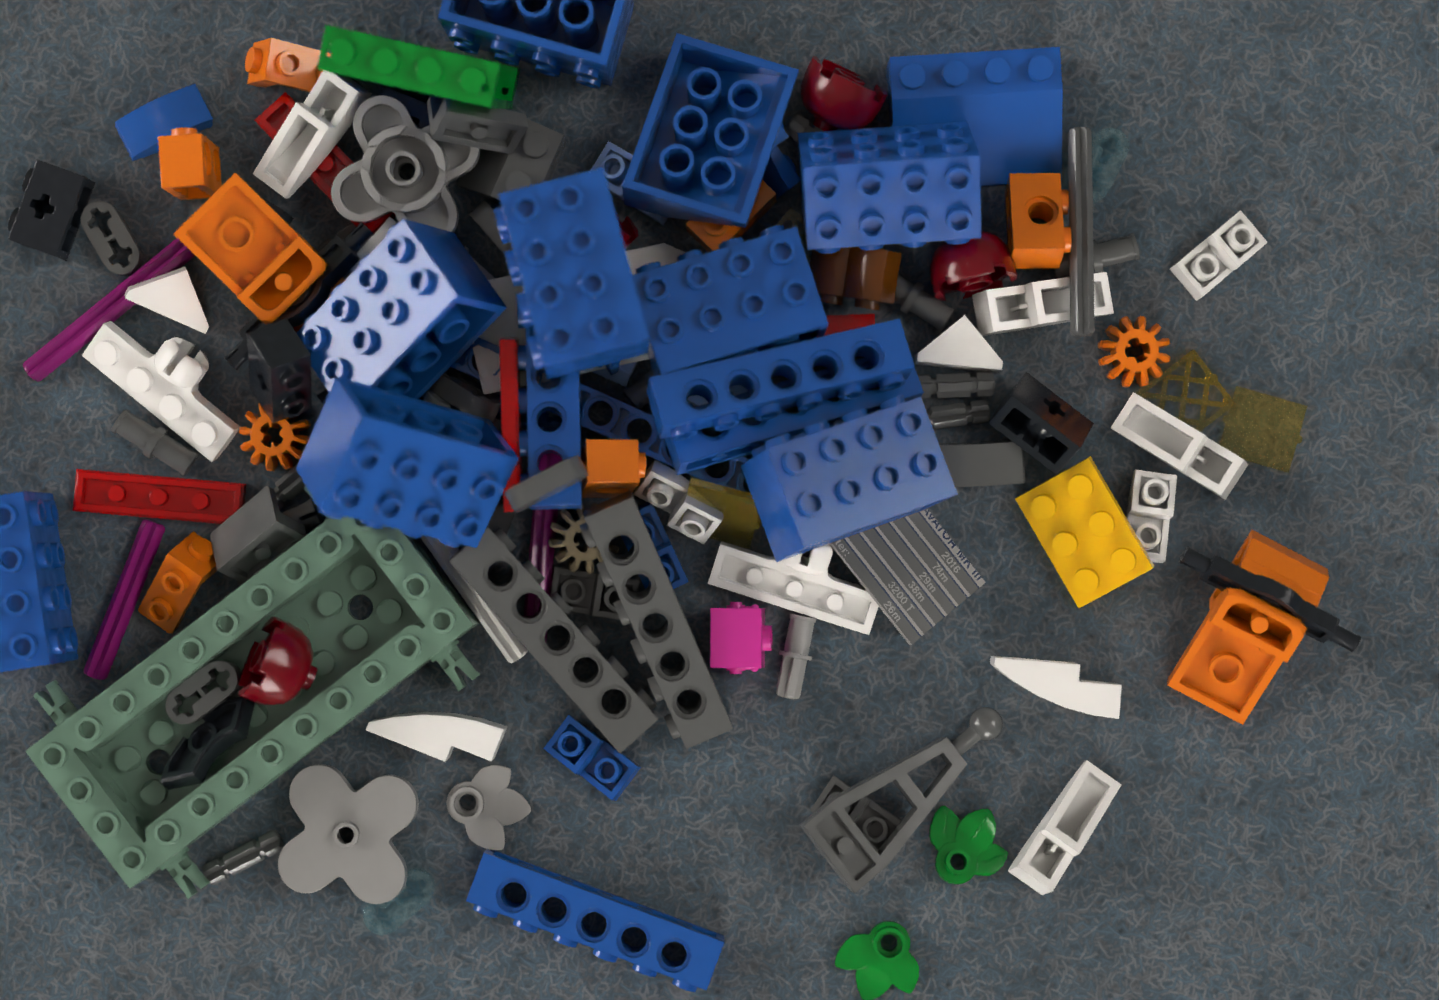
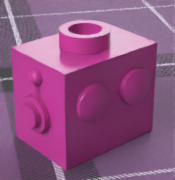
[710,602,773,674]

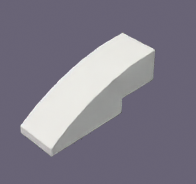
[253,71,372,198]
[972,272,1114,336]
[1111,392,1248,500]
[990,656,1122,719]
[366,712,507,761]
[1008,760,1121,895]

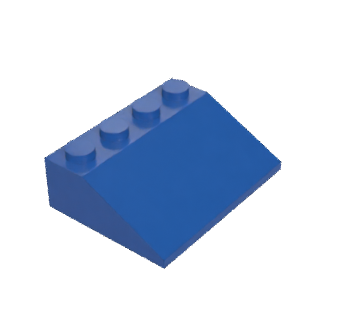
[622,33,799,227]
[886,47,1063,186]

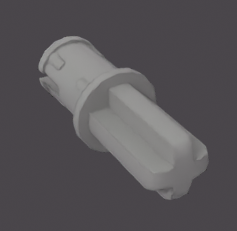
[776,613,816,699]

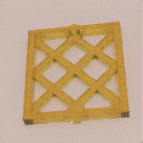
[1136,349,1236,432]

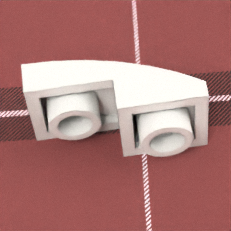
[1170,210,1268,301]
[634,460,724,544]
[1126,469,1177,563]

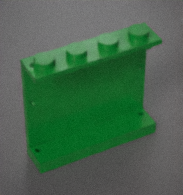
[317,25,520,110]

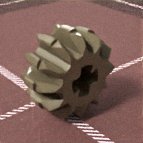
[548,503,620,574]

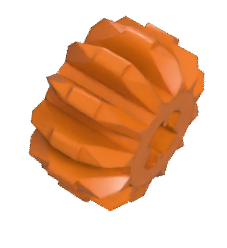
[1097,316,1170,388]
[239,403,311,471]

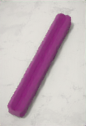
[83,520,165,680]

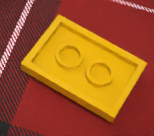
[1015,456,1154,608]

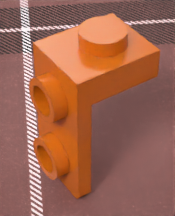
[245,38,331,92]
[138,531,217,634]

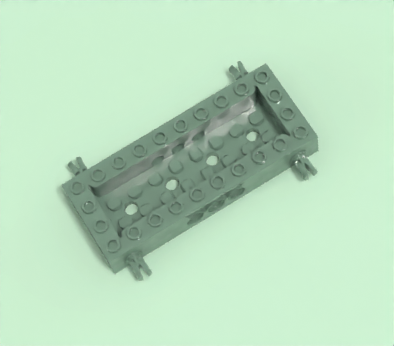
[25,486,481,899]

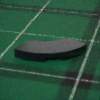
[160,696,255,790]

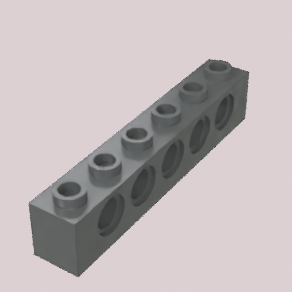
[579,490,733,749]
[449,527,659,754]

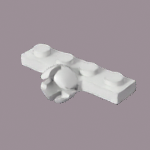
[82,321,240,462]
[708,541,879,635]

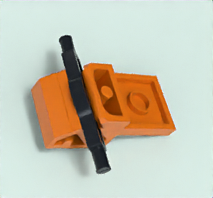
[174,172,375,370]
[1167,530,1361,725]

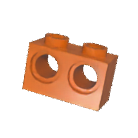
[158,128,222,200]

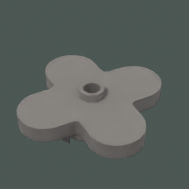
[331,95,481,233]
[278,764,419,904]

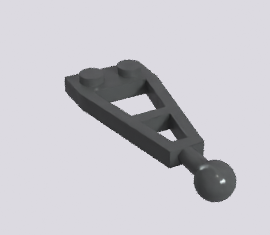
[800,707,1003,893]

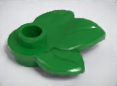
[929,806,1008,885]
[835,921,919,1000]

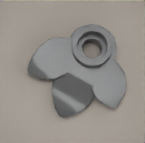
[446,765,531,850]

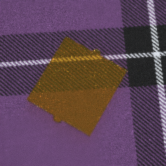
[1219,386,1307,473]
[681,477,761,549]

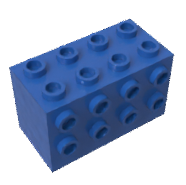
[438,0,634,89]
[797,121,981,253]
[493,167,650,380]
[297,218,507,399]
[632,225,828,376]
[296,377,519,548]
[741,395,958,562]
[0,491,78,672]

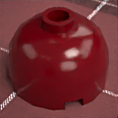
[801,56,888,131]
[930,231,1017,301]
[238,617,317,705]

